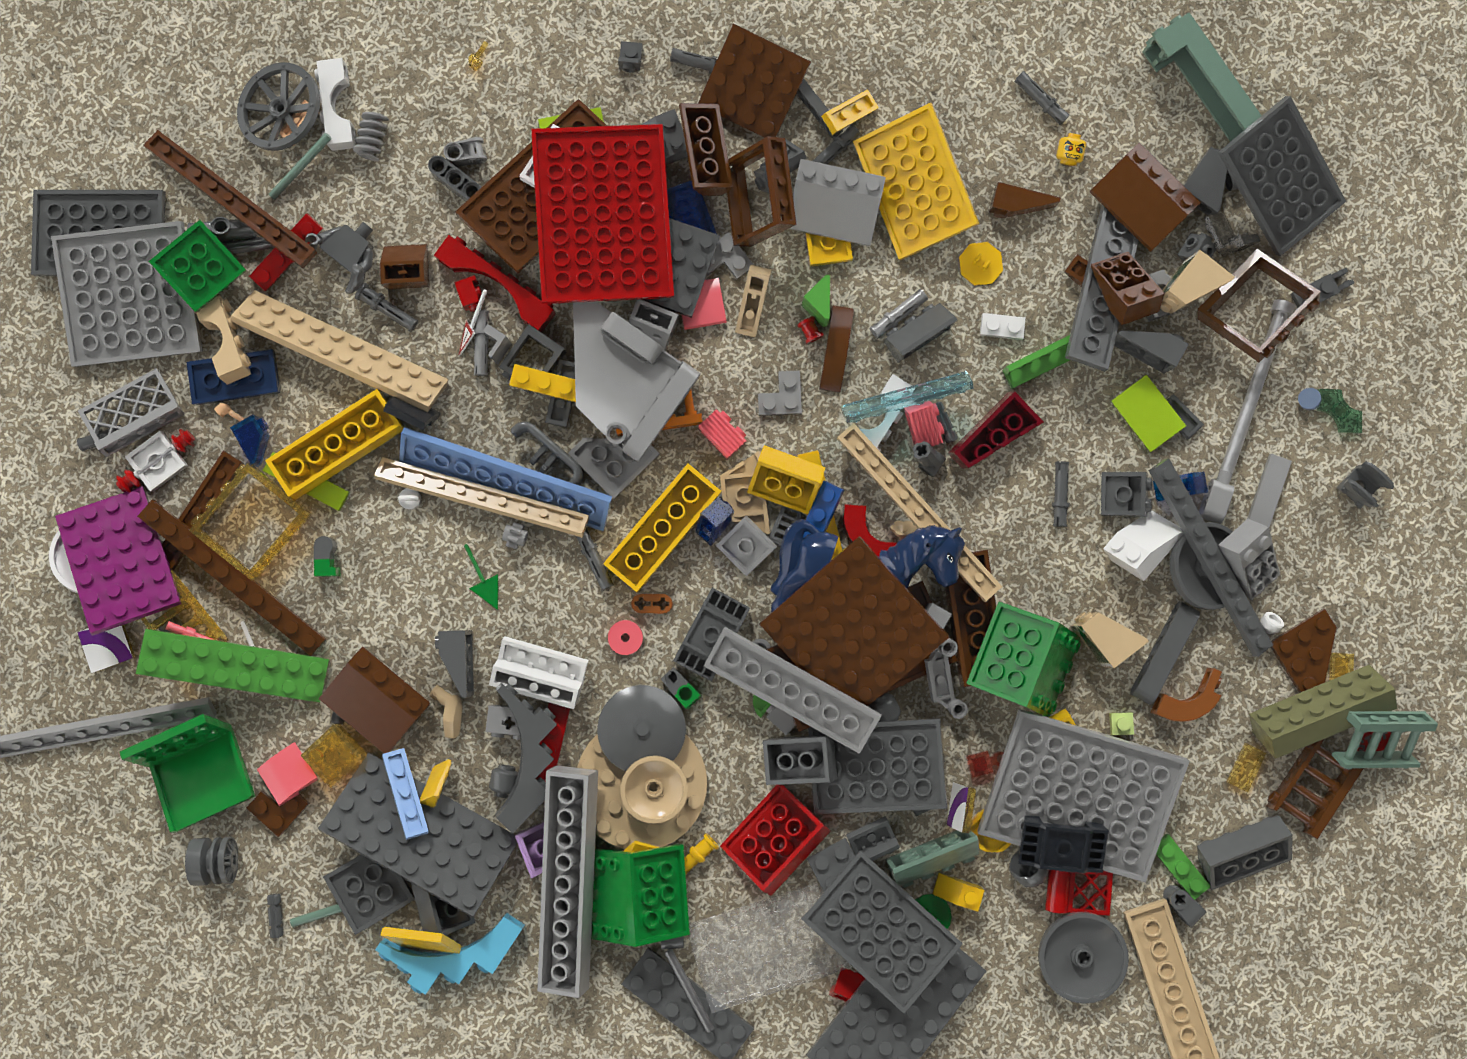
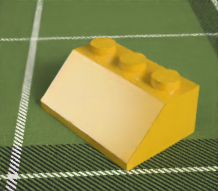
[747,445,826,515]

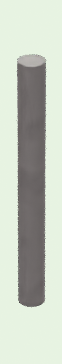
[665,949,714,1033]

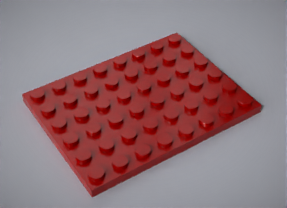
[531,124,674,304]

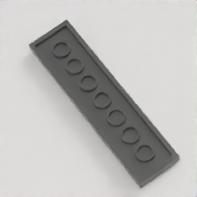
[1065,205,1139,372]

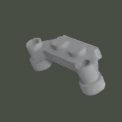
[924,638,968,719]

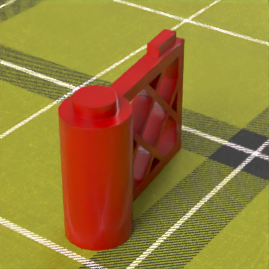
[1045,870,1113,916]

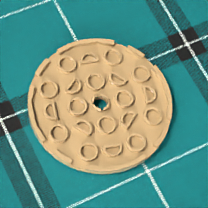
[577,734,707,849]

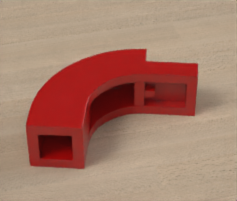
[843,504,897,557]

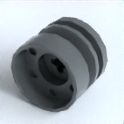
[185,836,238,886]

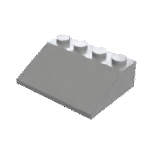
[789,159,886,246]

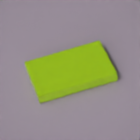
[1111,375,1186,452]

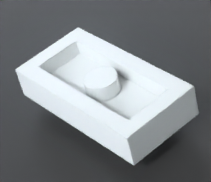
[980,313,1026,340]

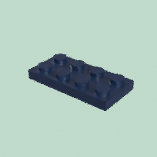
[186,349,280,406]

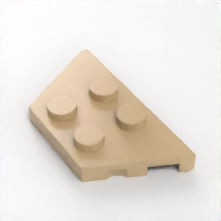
[720,451,770,535]

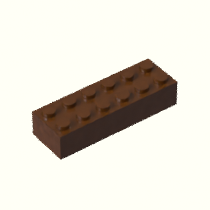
[945,550,996,687]

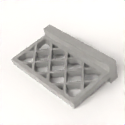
[78,368,185,457]

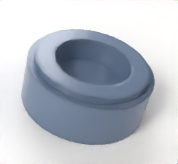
[1298,388,1322,410]

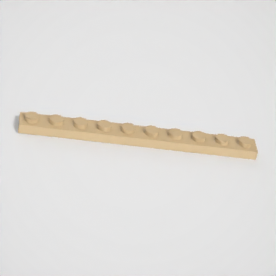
[837,423,1002,602]
[374,457,589,537]

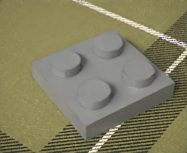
[716,515,777,576]

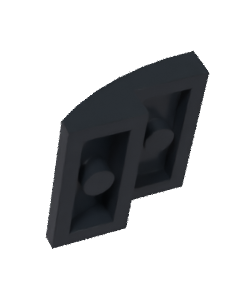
[384,397,441,430]

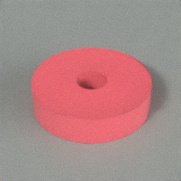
[608,620,643,655]

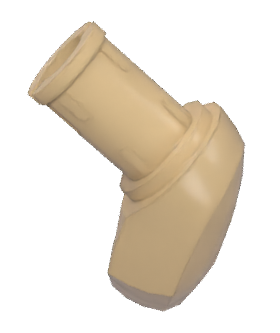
[429,685,463,738]

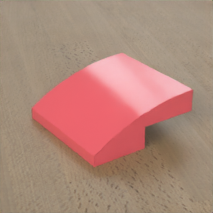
[682,278,727,330]
[257,742,318,806]

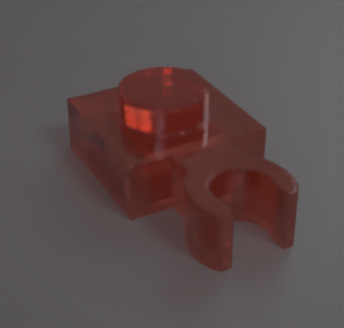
[966,750,1004,778]

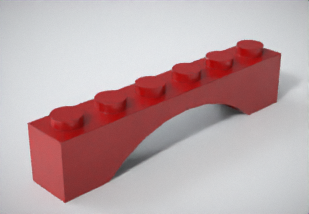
[434,235,556,333]

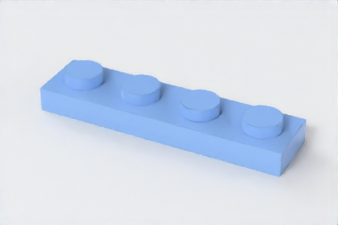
[382,748,428,840]

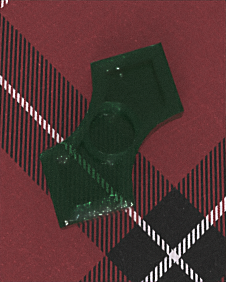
[1317,389,1362,434]

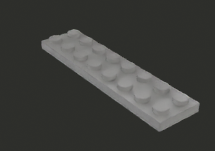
[704,627,882,754]

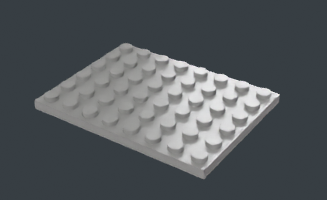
[977,709,1190,883]

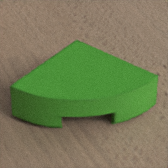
[753,695,771,718]

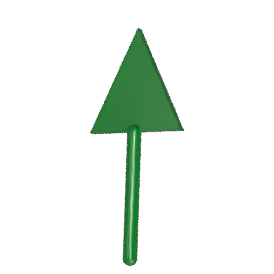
[464,544,498,610]

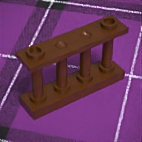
[1266,739,1364,839]

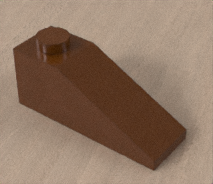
[989,182,1061,218]

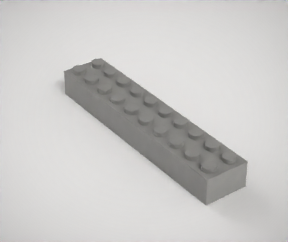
[537,766,598,998]

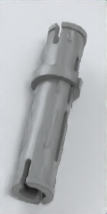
[869,289,928,339]
[473,310,489,376]

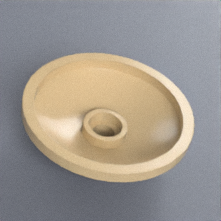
[620,756,688,823]

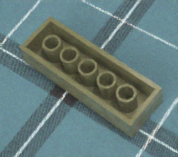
[1249,665,1397,759]

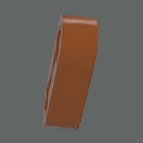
[631,594,673,614]

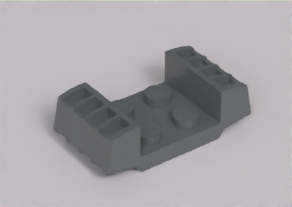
[673,587,750,682]

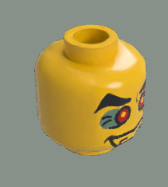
[1056,133,1087,166]

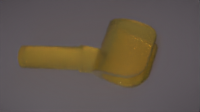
[468,41,488,71]

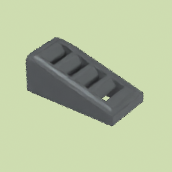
[769,506,802,546]

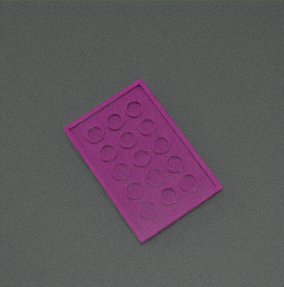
[55,486,182,635]

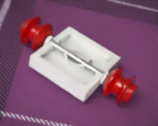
[116,429,195,493]

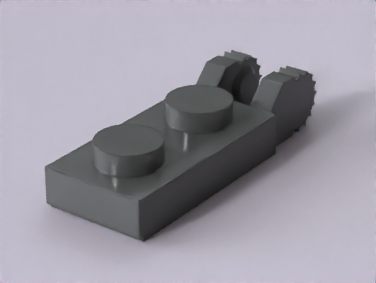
[1291,268,1354,308]

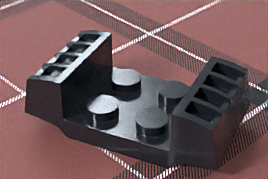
[1018,816,1109,873]

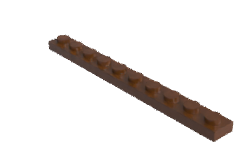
[143,130,317,269]
[137,499,326,656]

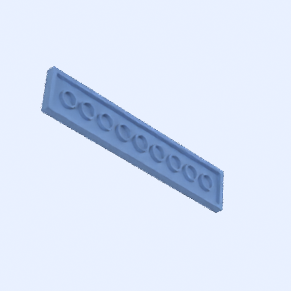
[399,427,612,531]

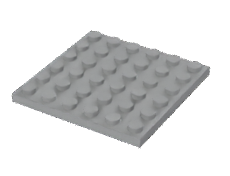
[51,221,203,367]

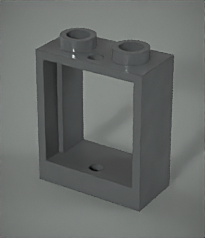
[499,324,566,394]

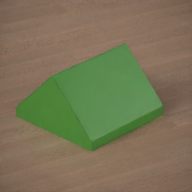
[801,275,830,327]

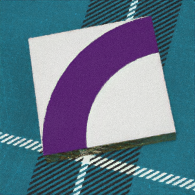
[77,625,136,673]
[947,782,976,833]

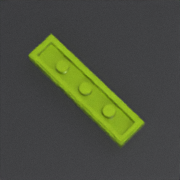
[262,452,350,511]

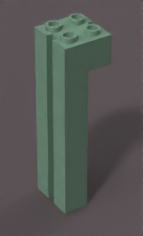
[1142,12,1262,142]

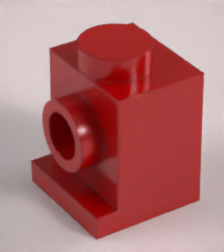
[454,275,482,312]

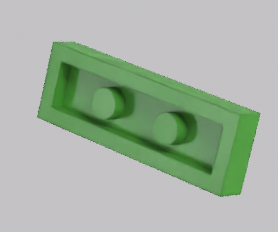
[1156,834,1211,900]

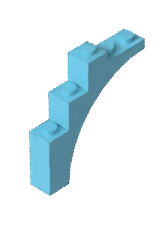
[375,913,525,995]

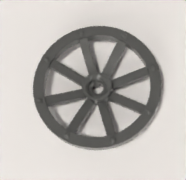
[237,62,320,151]

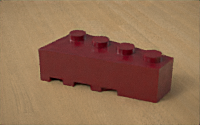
[947,391,1044,469]

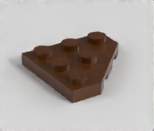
[1270,609,1337,693]

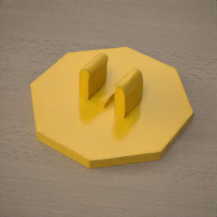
[959,242,1003,286]

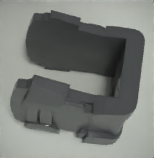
[1337,461,1394,509]

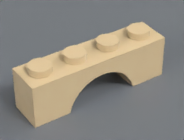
[197,295,251,384]

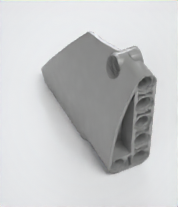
[573,301,701,462]

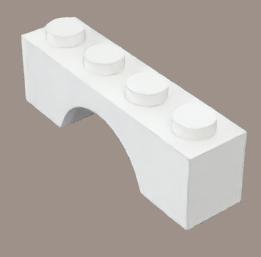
[314,58,357,151]
[845,374,915,451]

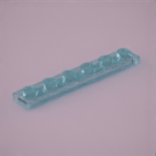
[840,371,974,423]

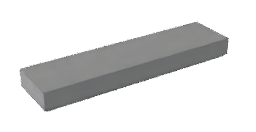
[1247,454,1292,527]

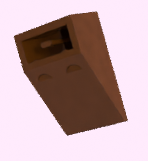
[1091,252,1165,325]

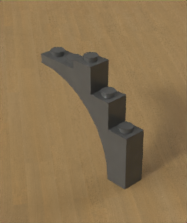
[495,682,557,834]

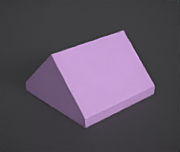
[515,822,544,878]

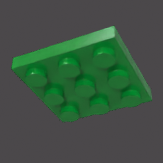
[148,219,247,313]

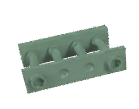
[1332,711,1438,769]

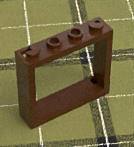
[727,136,797,247]
[1197,249,1321,363]

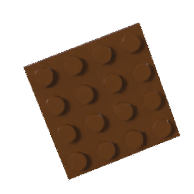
[698,23,811,138]

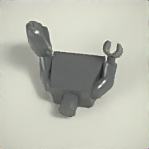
[305,222,374,294]

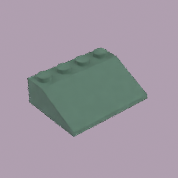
[885,827,979,888]

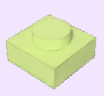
[1109,712,1134,735]

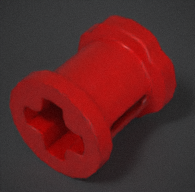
[797,316,824,344]

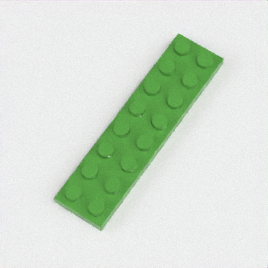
[136,628,329,703]

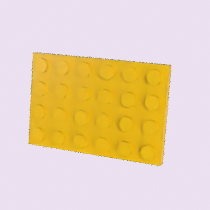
[853,103,979,260]

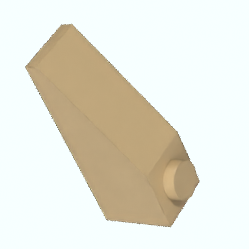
[735,265,772,337]

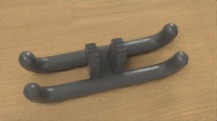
[511,421,584,486]

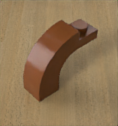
[1150,668,1222,722]

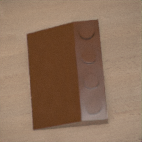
[1089,143,1201,252]
[319,646,431,753]

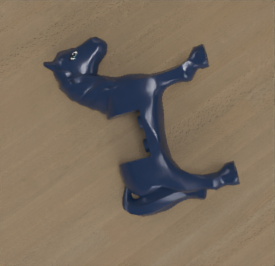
[770,519,965,612]

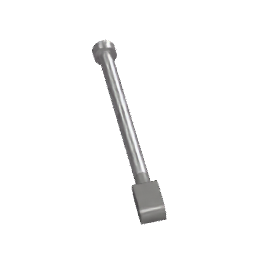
[1199,299,1296,524]

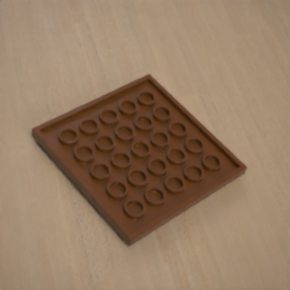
[759,536,949,706]

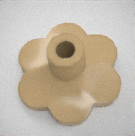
[890,520,917,540]

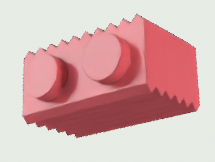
[903,398,944,446]
[698,409,746,460]

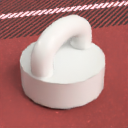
[398,488,422,510]
[1260,612,1284,634]

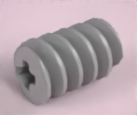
[353,112,389,162]

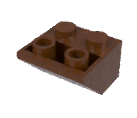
[380,244,429,290]

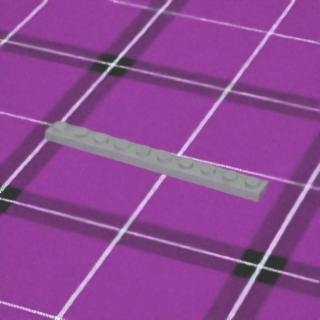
[0,697,217,758]

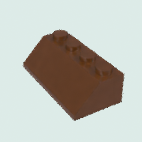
[679,103,733,196]

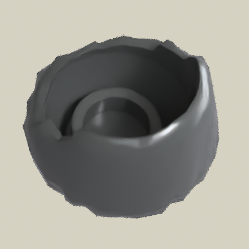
[1009,850,1049,888]

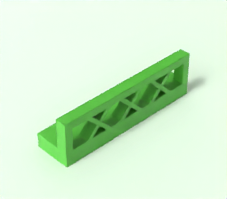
[1002,335,1070,389]

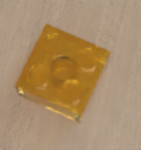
[300,724,368,788]

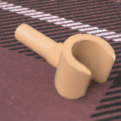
[214,403,246,424]

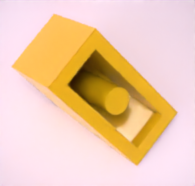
[932,873,985,912]

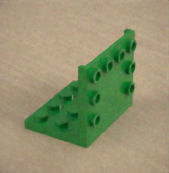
[966,601,1081,717]
[120,714,255,833]
[591,844,690,947]

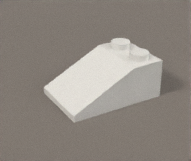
[1103,511,1184,581]

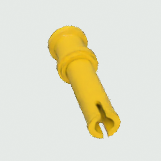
[684,833,719,874]

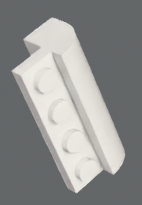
[489,636,589,709]

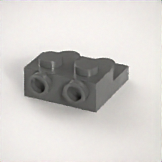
[1101,472,1152,517]

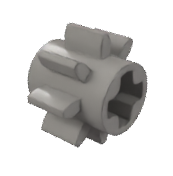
[502,522,528,549]

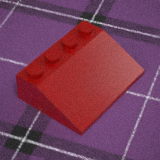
[720,784,831,896]

